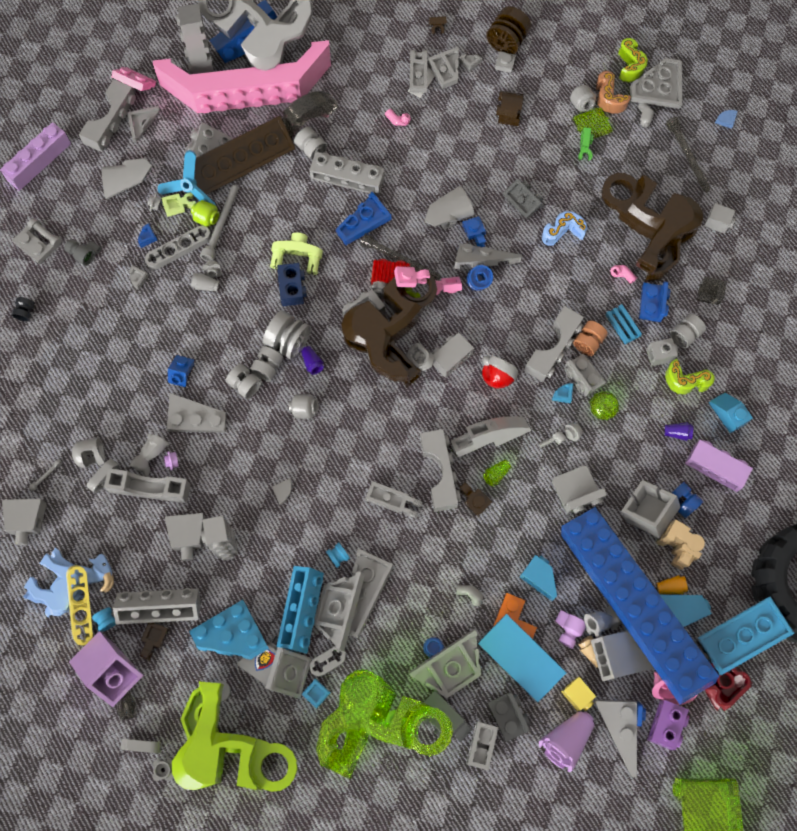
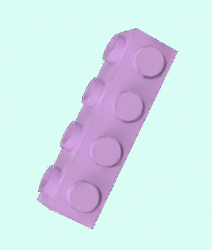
[0,122,71,191]

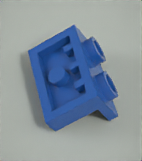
[639,281,670,322]

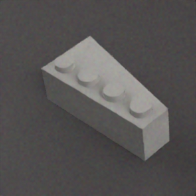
[175,3,214,74]

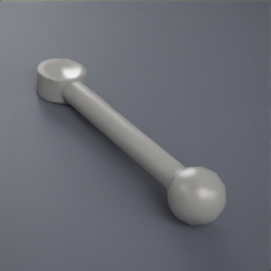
[29,459,62,491]

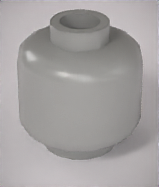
[570,85,596,112]
[289,394,319,419]

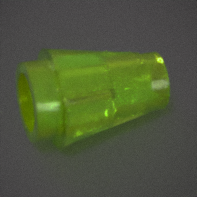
[483,459,511,486]

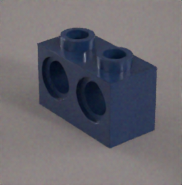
[277,263,307,306]

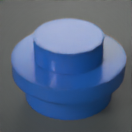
[423,637,444,658]

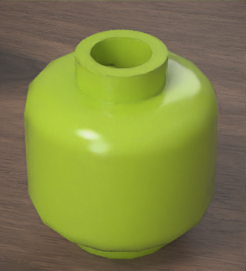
[191,200,220,227]

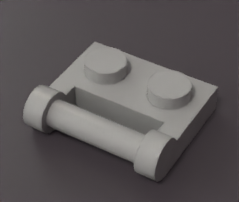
[12,218,62,264]

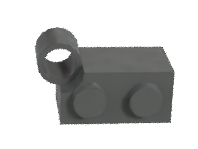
[417,691,472,742]

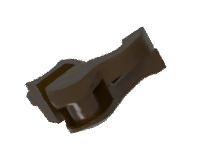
[601,173,703,282]
[341,269,437,388]

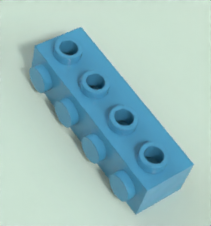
[276,566,324,654]

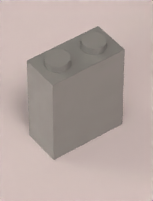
[591,631,653,681]

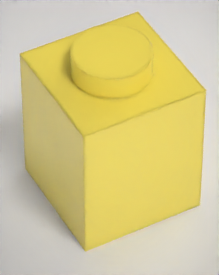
[561,677,596,711]

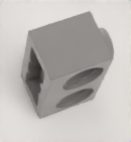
[466,722,499,770]

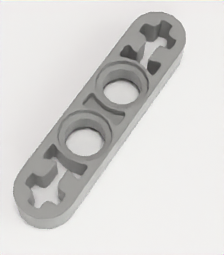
[145,226,211,270]

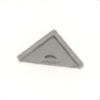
[127,106,160,143]

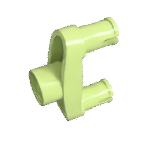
[270,233,323,275]

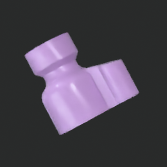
[555,610,586,649]

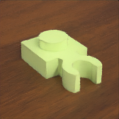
[161,193,196,217]

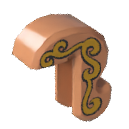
[596,71,631,113]

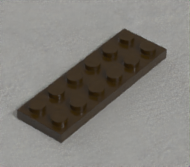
[194,116,296,195]

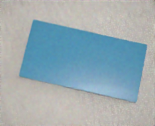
[697,597,794,675]
[478,613,566,702]

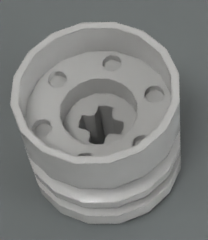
[263,310,311,360]

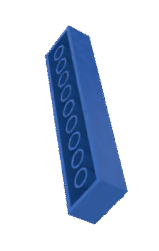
[561,507,719,705]

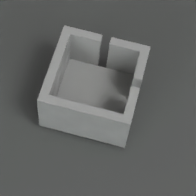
[621,480,680,538]

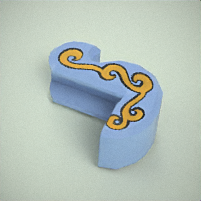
[542,211,587,246]

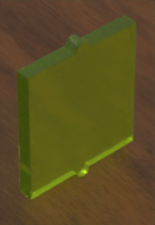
[573,107,613,139]

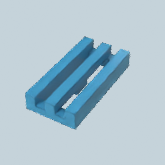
[605,304,642,345]

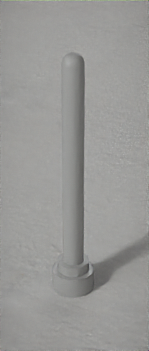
[200,185,238,261]

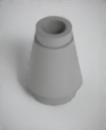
[191,272,219,292]

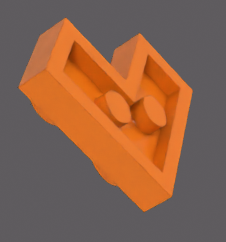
[493,593,537,639]

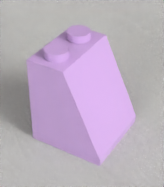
[69,631,143,707]

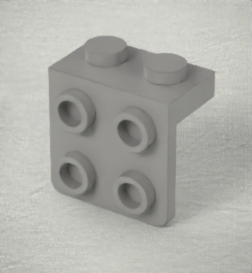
[185,122,233,157]
[552,466,607,515]

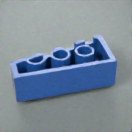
[209,0,277,63]

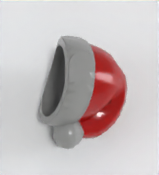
[482,354,518,389]

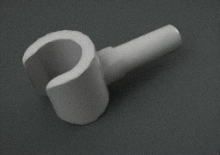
[538,432,566,448]

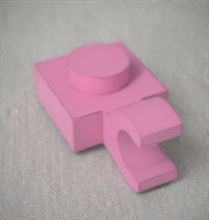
[394,266,430,287]
[435,277,462,295]

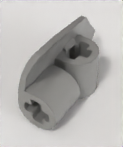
[102,158,153,199]
[425,186,474,229]

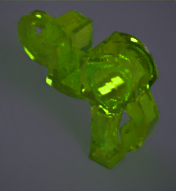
[316,669,453,779]

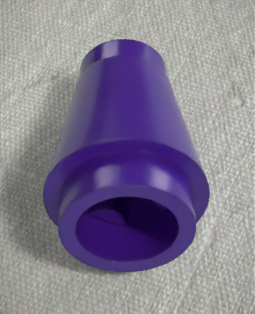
[301,346,324,375]
[664,422,693,441]

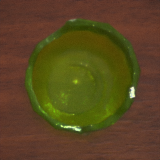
[589,391,619,420]

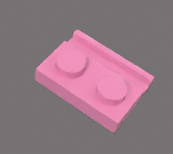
[112,67,156,91]

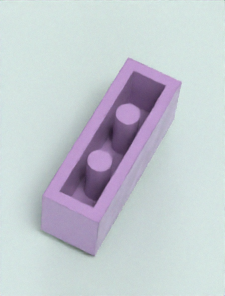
[685,440,753,492]

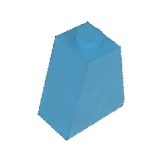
[660,595,712,627]

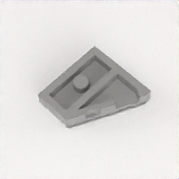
[428,47,459,89]

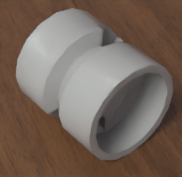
[294,126,328,161]
[670,313,706,349]
[249,346,284,382]
[226,364,262,399]

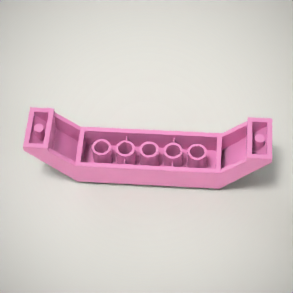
[153,40,331,113]

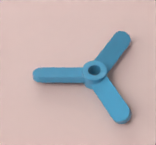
[158,150,216,205]

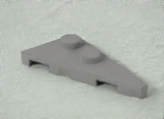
[454,243,522,269]
[595,700,637,777]

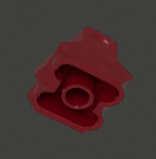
[705,660,753,711]

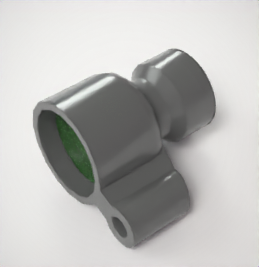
[64,239,102,266]

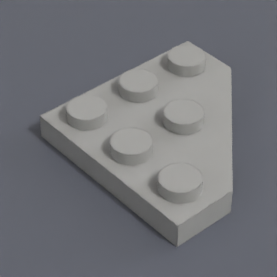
[630,58,682,109]

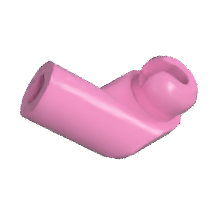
[385,109,411,126]
[610,265,637,284]

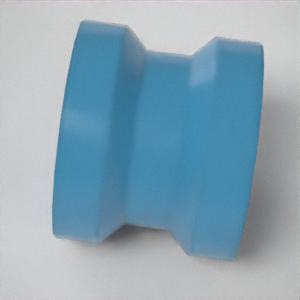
[326,542,350,568]
[92,607,116,632]

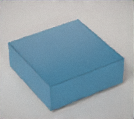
[302,678,330,709]

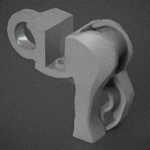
[199,0,313,71]

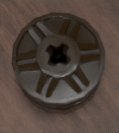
[486,6,532,54]

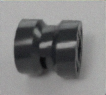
[11,297,35,322]

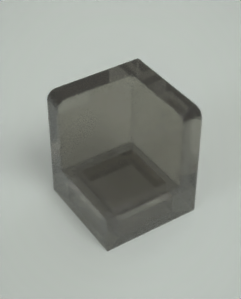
[697,277,727,305]

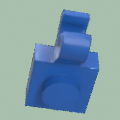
[462,216,486,247]

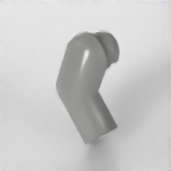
[638,103,654,127]
[456,585,483,606]

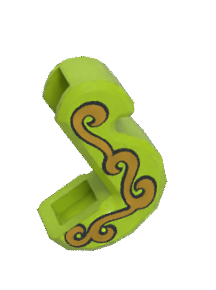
[618,38,648,82]
[665,359,715,395]

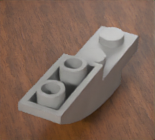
[451,416,531,458]

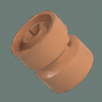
[573,321,608,356]

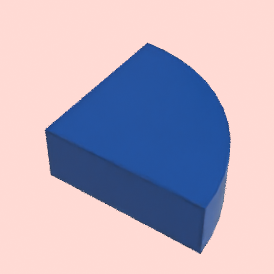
[138,223,157,248]

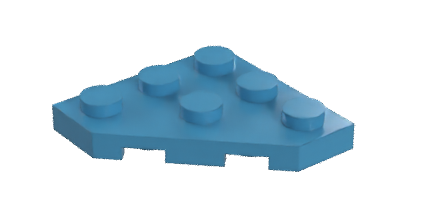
[189,600,269,659]

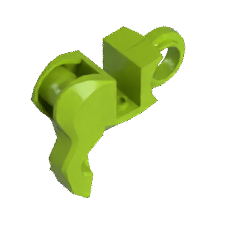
[172,681,298,792]

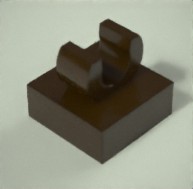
[428,16,447,35]

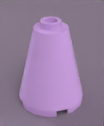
[539,711,595,772]

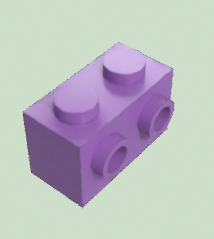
[647,700,689,750]

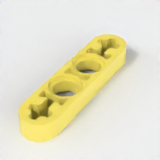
[66,565,93,645]

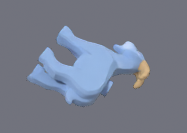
[23,548,114,617]

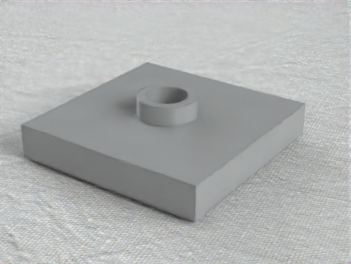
[265,647,312,699]

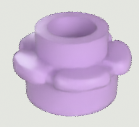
[164,451,178,470]

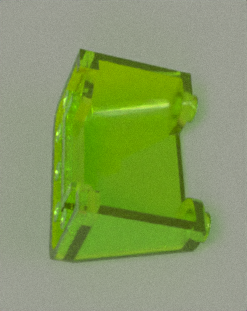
[672,777,743,831]

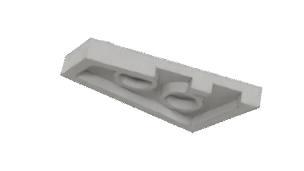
[167,393,227,433]

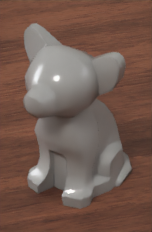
[130,433,169,477]
[584,606,622,638]

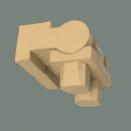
[656,519,705,570]

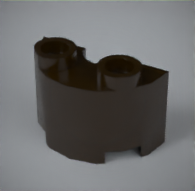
[496,90,524,126]

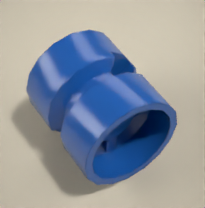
[466,265,493,291]
[672,482,704,518]

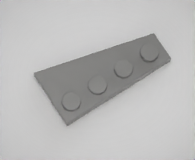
[349,549,394,639]

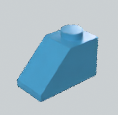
[709,393,753,434]
[520,555,557,601]

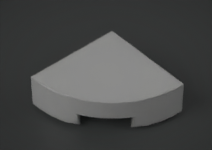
[458,54,483,71]
[129,265,149,290]
[272,479,292,505]

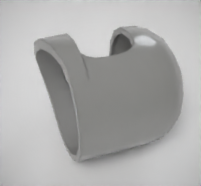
[72,437,106,468]

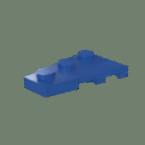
[336,192,392,245]

